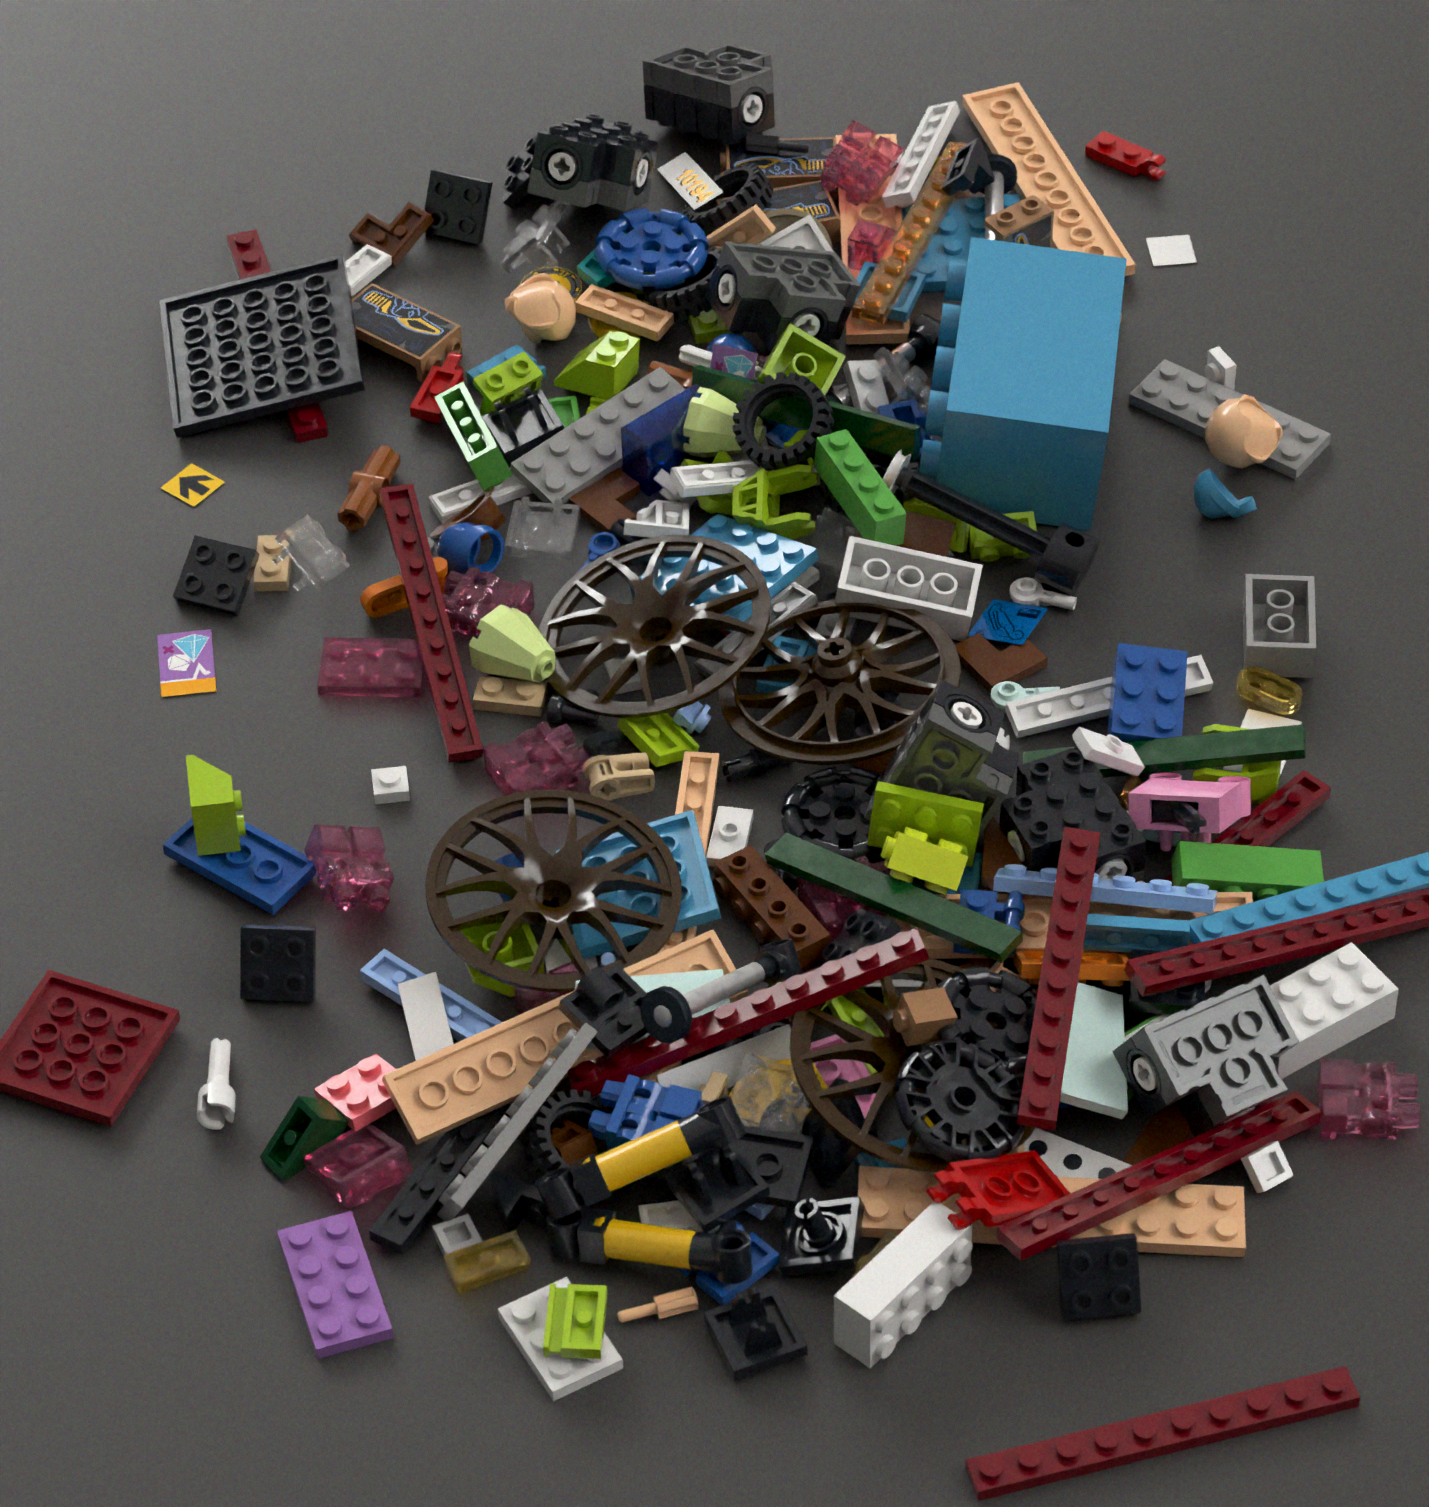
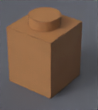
[893,987,957,1046]

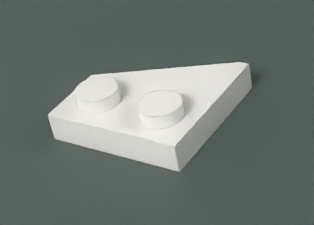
[623,500,689,538]

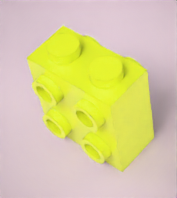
[880,827,969,895]

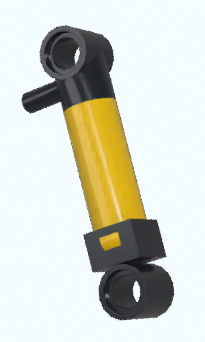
[535,1096,746,1219]
[546,1208,753,1284]

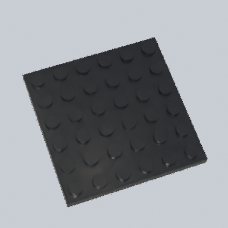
[159,254,365,438]

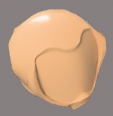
[505,273,576,342]
[1205,394,1283,469]

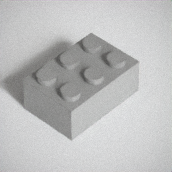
[1243,574,1317,678]

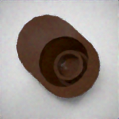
[430,486,505,541]

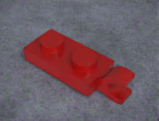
[1085,131,1166,181]
[410,352,464,423]

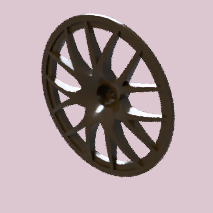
[539,535,771,718]
[719,600,961,765]
[425,789,682,992]
[789,958,1036,1173]

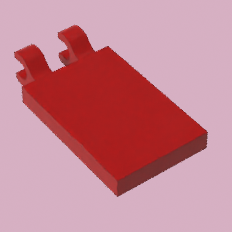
[926,1150,1071,1230]

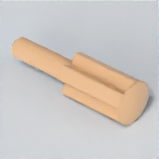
[617,1286,698,1323]

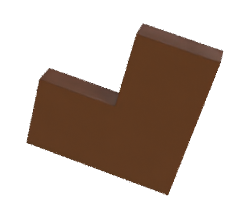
[349,202,434,267]
[568,468,640,533]
[955,633,1048,693]

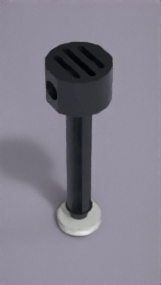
[883,449,1100,596]

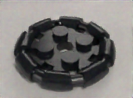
[781,766,882,864]
[936,967,1037,1079]
[895,1039,1026,1162]

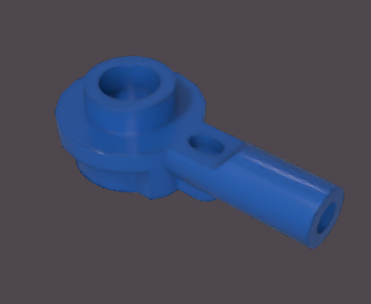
[577,532,620,573]

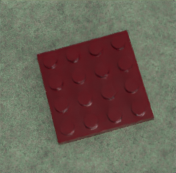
[0,970,180,1127]

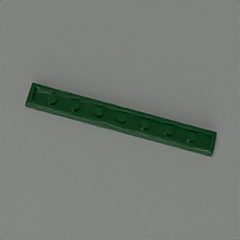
[691,365,921,461]
[1023,724,1306,778]
[765,833,1023,963]

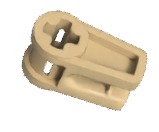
[583,752,655,801]

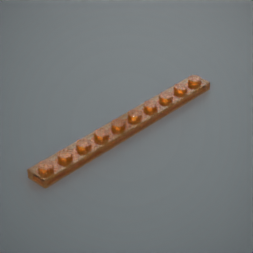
[852,142,966,324]

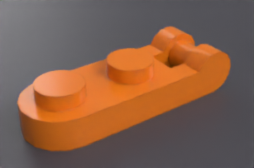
[360,557,450,618]

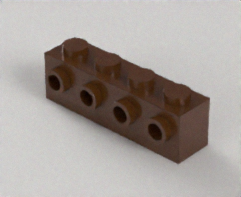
[712,845,830,973]

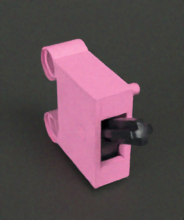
[1129,772,1251,851]

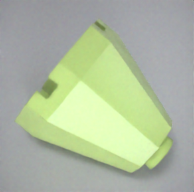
[683,387,766,458]
[469,605,556,683]

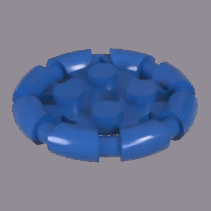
[595,208,709,290]

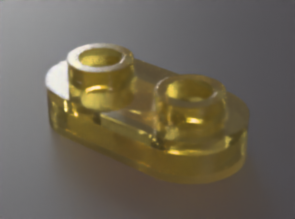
[1236,667,1303,715]

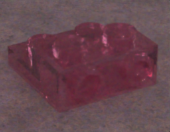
[303,1124,412,1208]

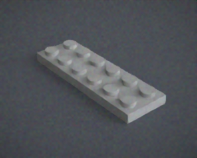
[1129,359,1331,480]
[511,367,694,511]
[436,1023,598,1221]

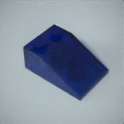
[621,384,700,497]

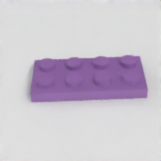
[277,1211,393,1359]

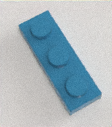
[1083,914,1190,953]

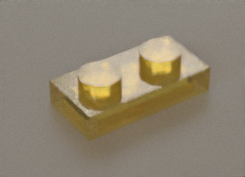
[443,1230,531,1293]

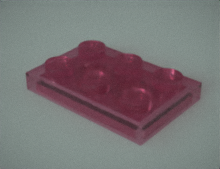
[317,637,424,697]

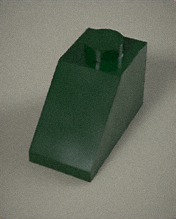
[260,1096,349,1180]

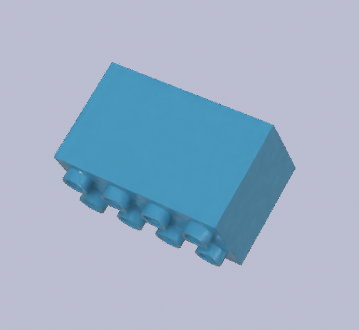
[919,237,1127,531]

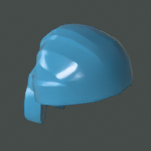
[1194,468,1257,519]

